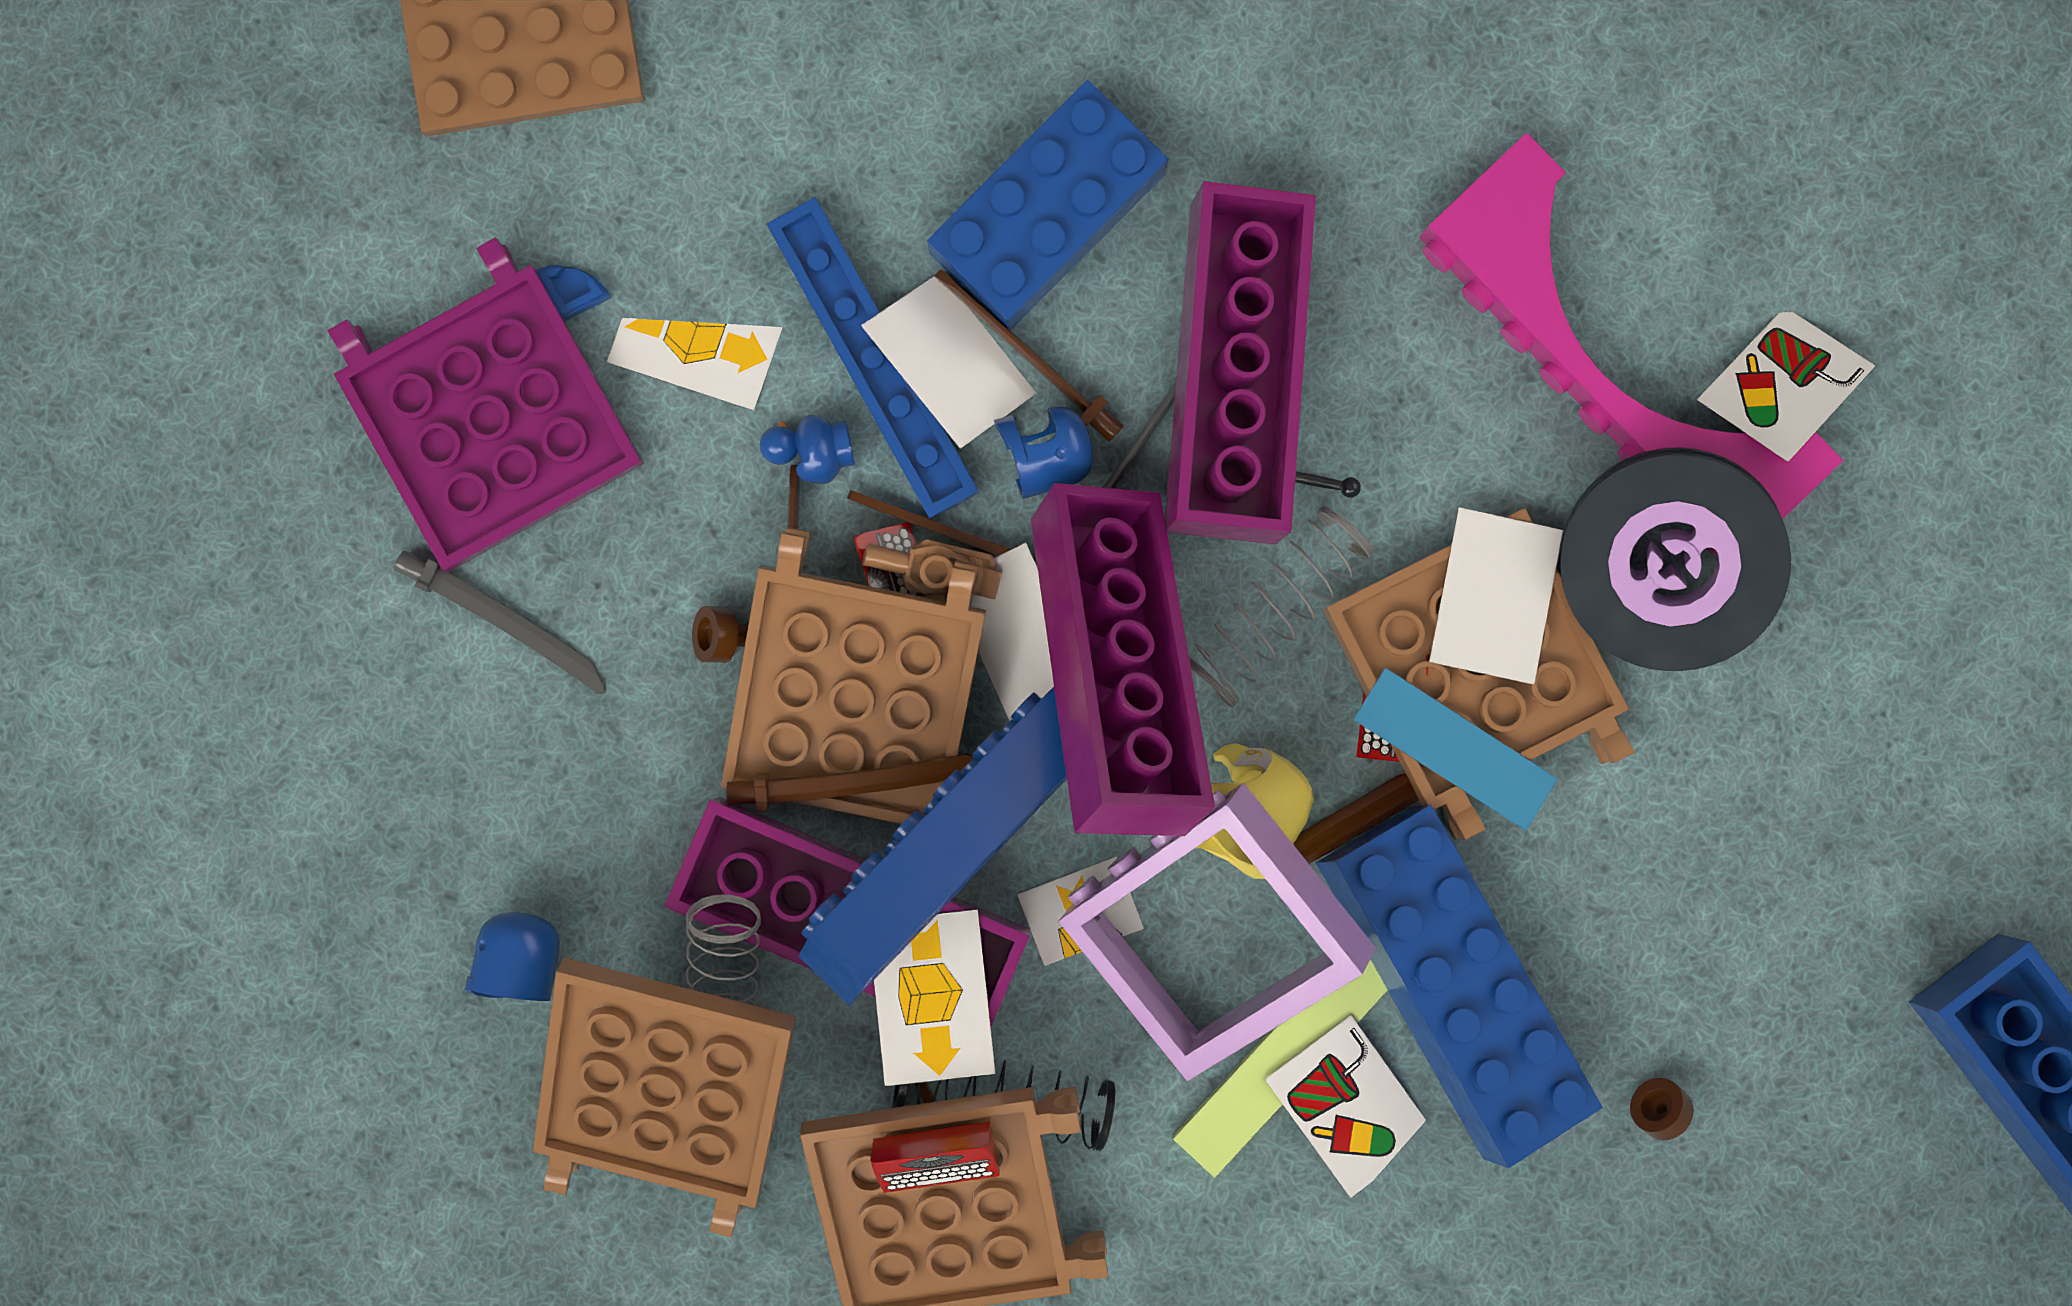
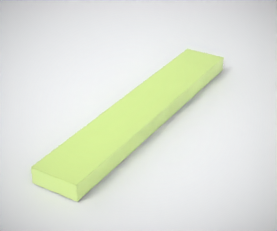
[1172,960,1388,1178]

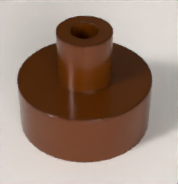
[692,606,748,663]
[1630,1078,1694,1140]

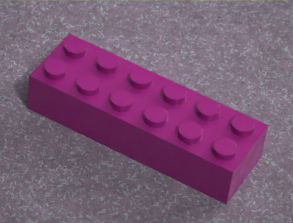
[1165,181,1316,545]
[1031,483,1215,836]
[664,797,1030,1028]

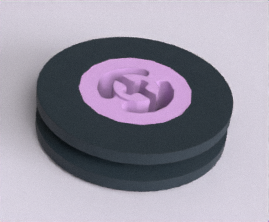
[1561,447,1791,671]

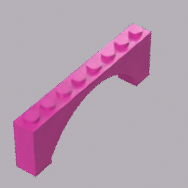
[1419,133,1844,556]

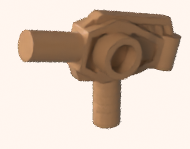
[862,539,1002,602]

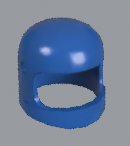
[993,406,1093,499]
[465,912,560,1001]

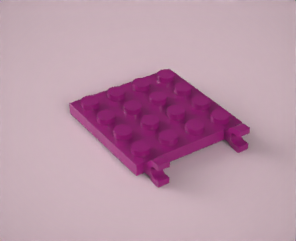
[327,237,645,572]

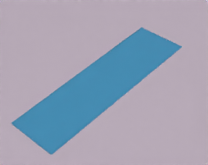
[1353,668,1558,831]

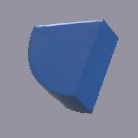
[537,265,612,321]

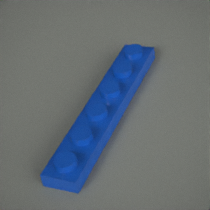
[766,197,979,520]

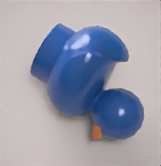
[760,415,855,484]

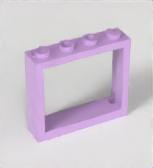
[1058,783,1376,1081]

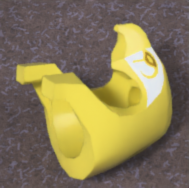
[1196,743,1314,879]

